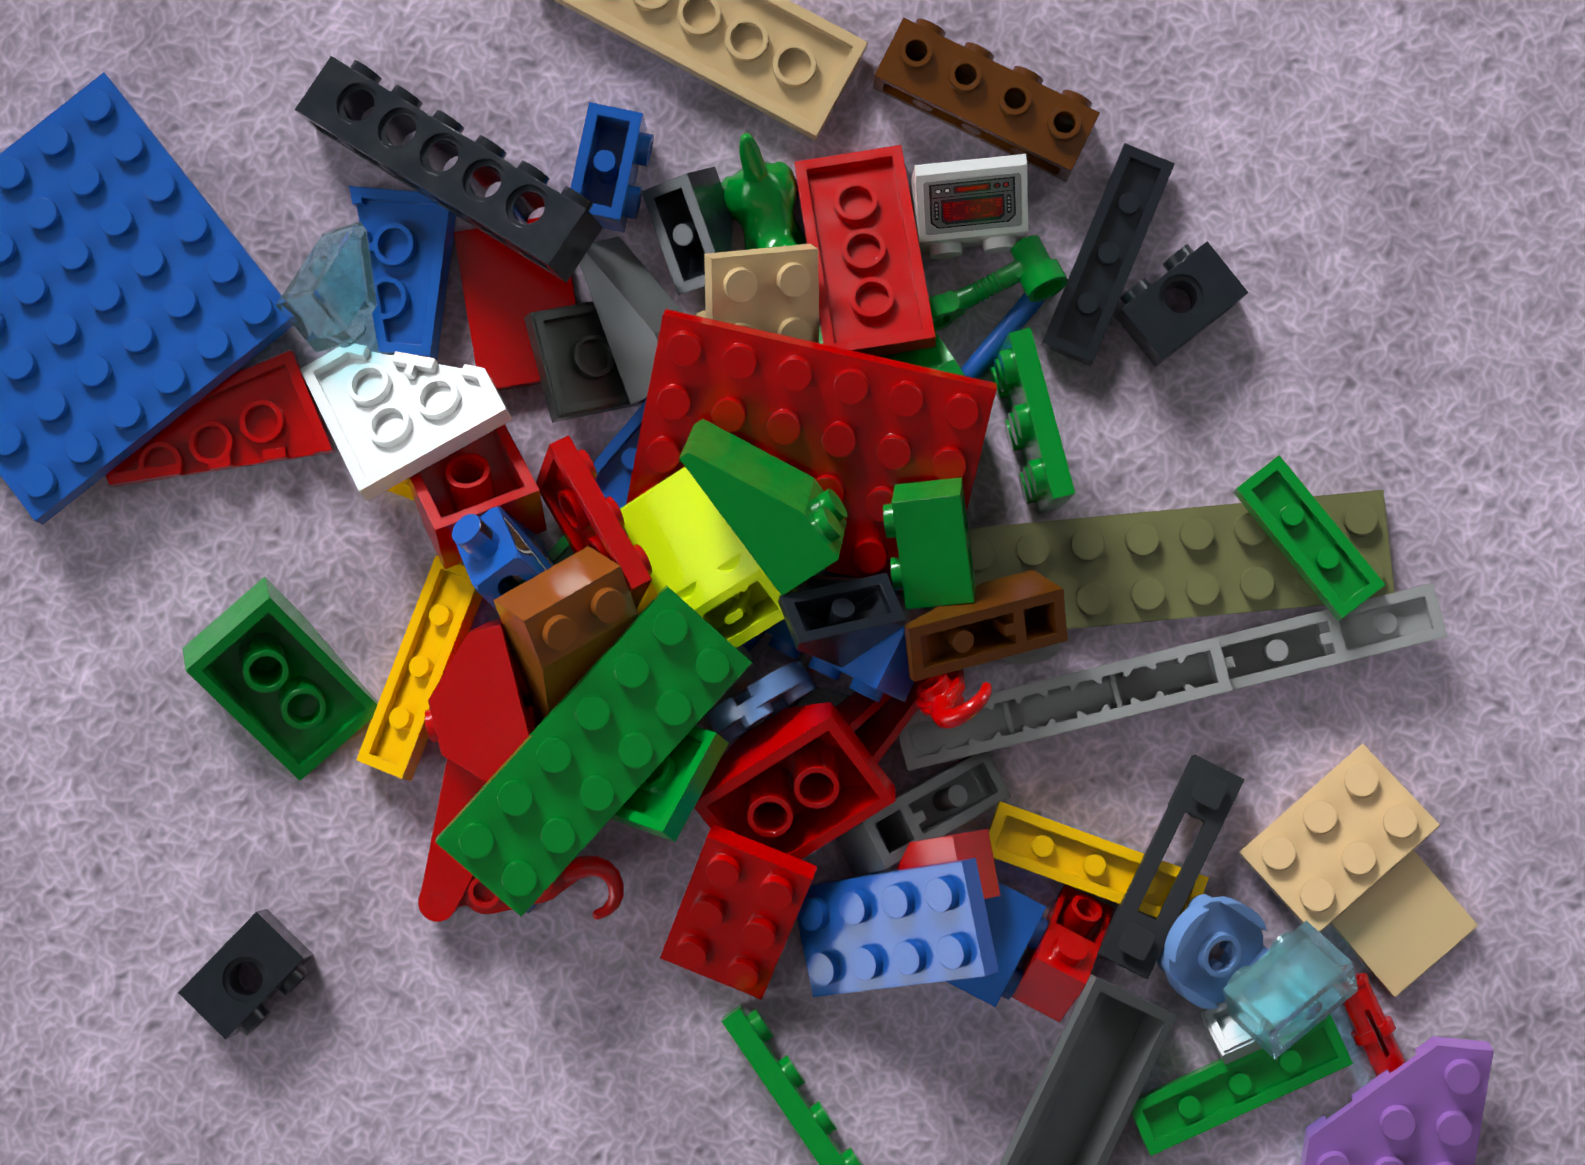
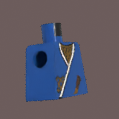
[452,506,554,610]

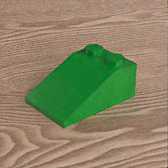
[679,419,848,596]
[182,576,378,781]

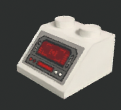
[910,154,1029,259]

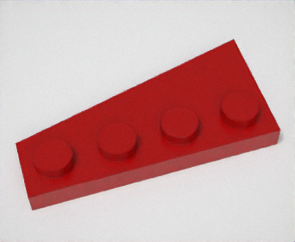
[105,350,336,487]

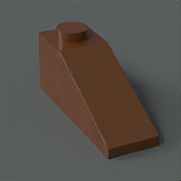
[904,570,1068,682]

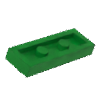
[1233,455,1386,622]

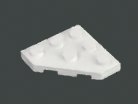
[300,342,512,501]

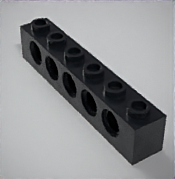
[294,56,603,283]

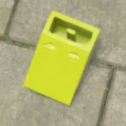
[620,467,788,648]

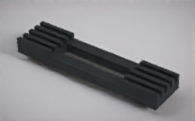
[1097,755,1245,979]

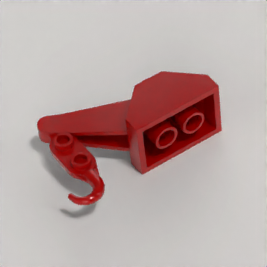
[418,618,624,922]
[694,669,992,859]

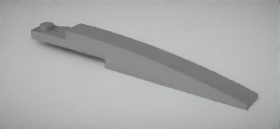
[899,583,1448,771]

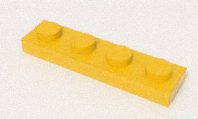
[356,555,483,781]
[988,801,1209,917]

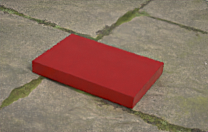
[454,217,577,391]

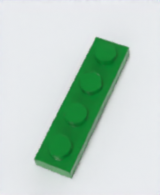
[721,1004,864,1165]
[1131,1011,1353,1156]

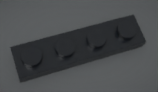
[1040,143,1175,366]

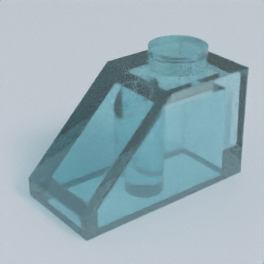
[276,222,377,353]

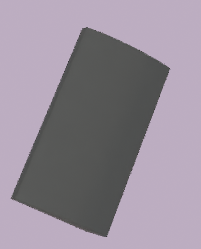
[1000,975,1177,1165]

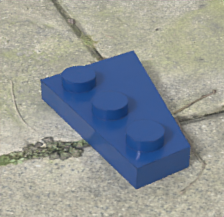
[349,186,456,360]

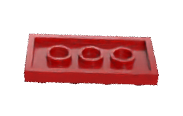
[794,145,936,356]

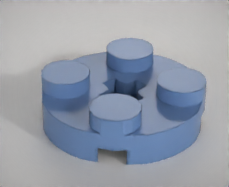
[706,660,817,743]
[1157,894,1269,1009]

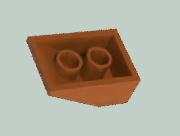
[493,546,638,721]

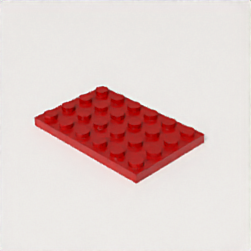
[626,309,997,586]

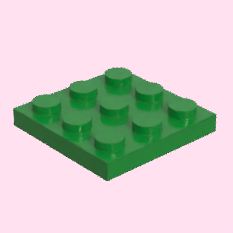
[990,327,1075,514]

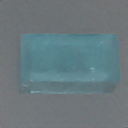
[1223,920,1358,1060]

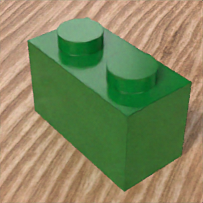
[883,477,976,609]

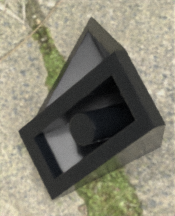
[778,573,906,668]

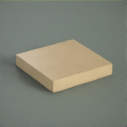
[1330,850,1478,997]

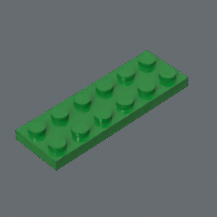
[435,585,752,917]

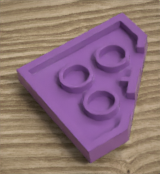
[1300,1036,1494,1165]

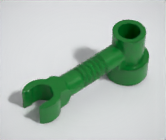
[929,235,1068,331]

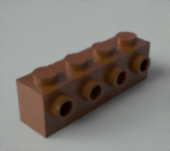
[873,17,1100,182]

